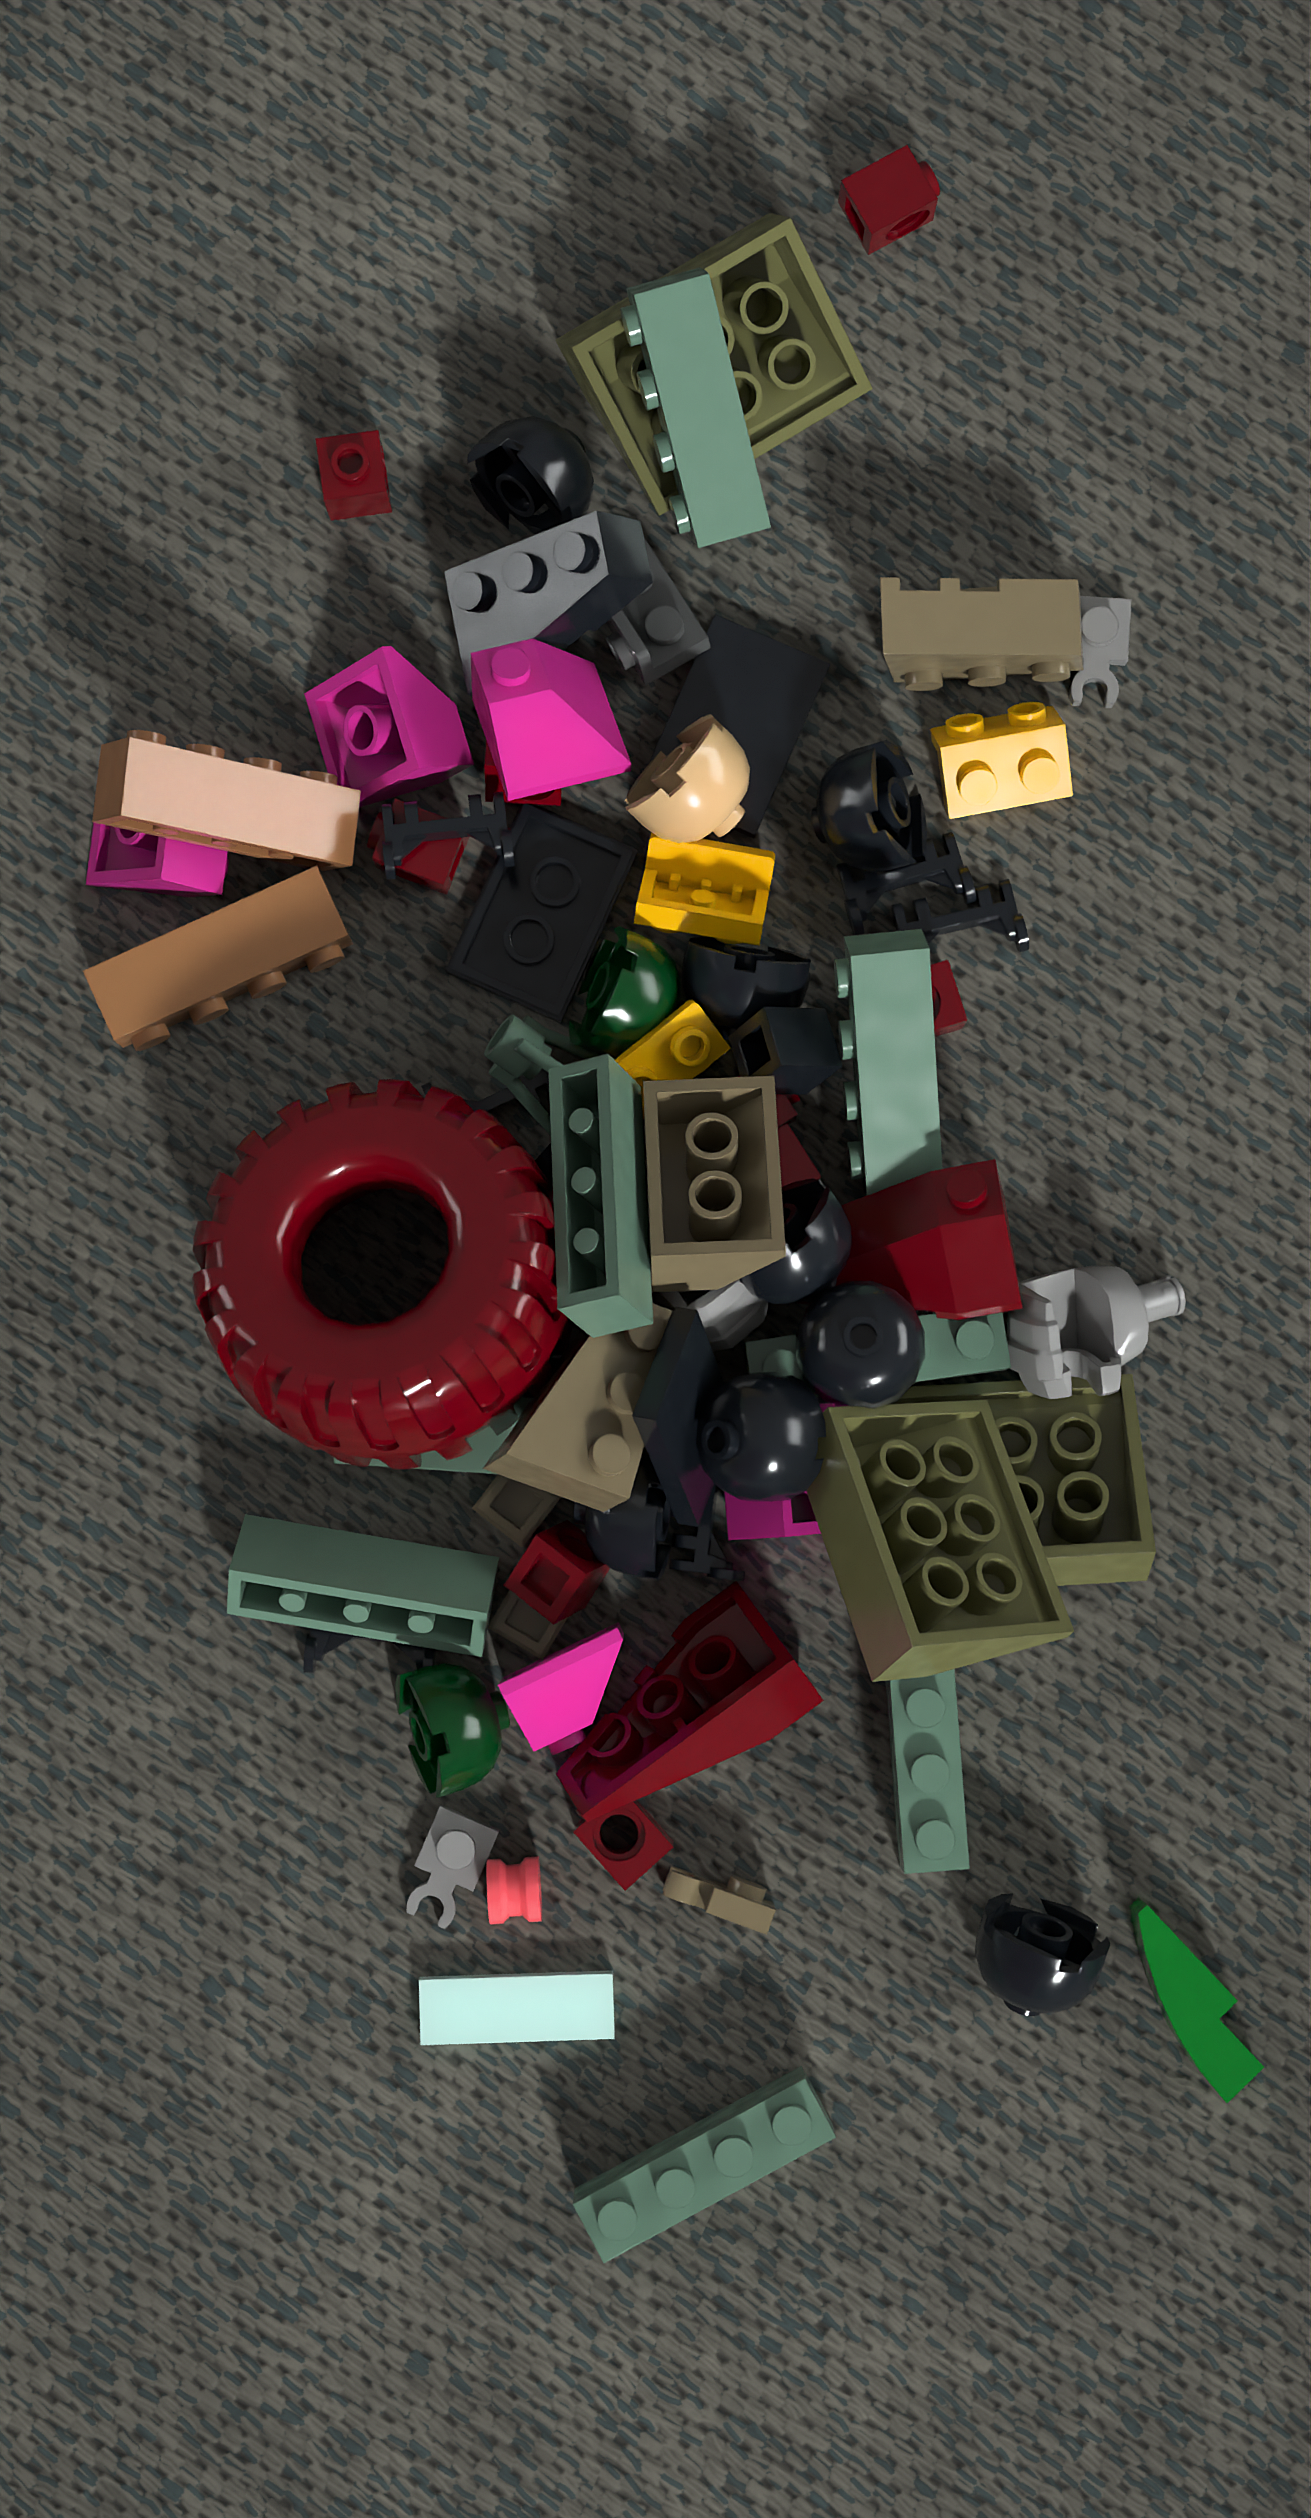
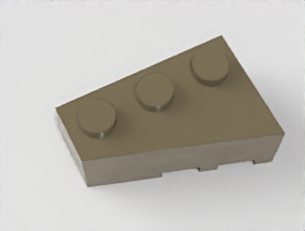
[880,577,1084,691]
[482,1303,672,1512]

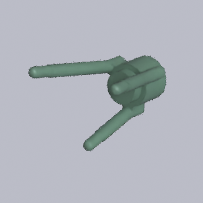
[484,1014,616,1136]

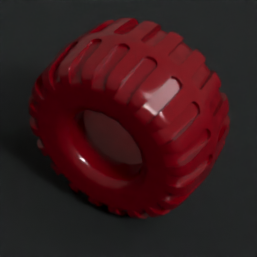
[192,1079,573,1469]

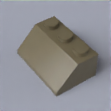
[643,1076,786,1292]

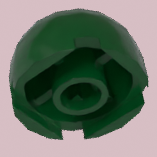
[569,926,685,1058]
[395,1664,510,1798]

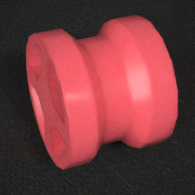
[486,1856,542,1925]

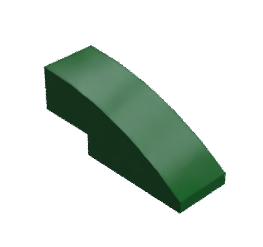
[1129,1897,1264,2103]

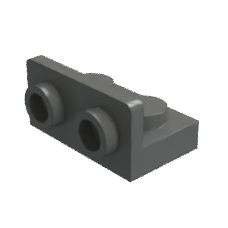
[606,540,711,686]

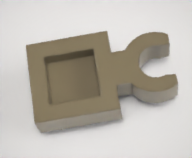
[663,1866,776,1935]

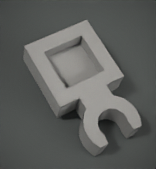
[1069,596,1132,708]
[406,1804,500,1929]

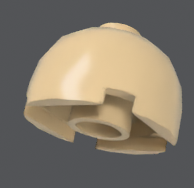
[625,714,750,843]

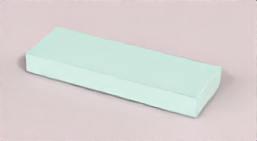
[419,1970,615,2045]

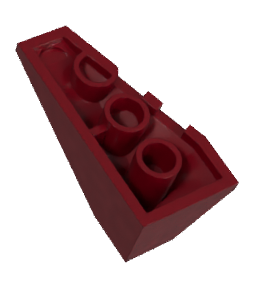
[796,1159,1023,1320]
[556,1581,824,1822]

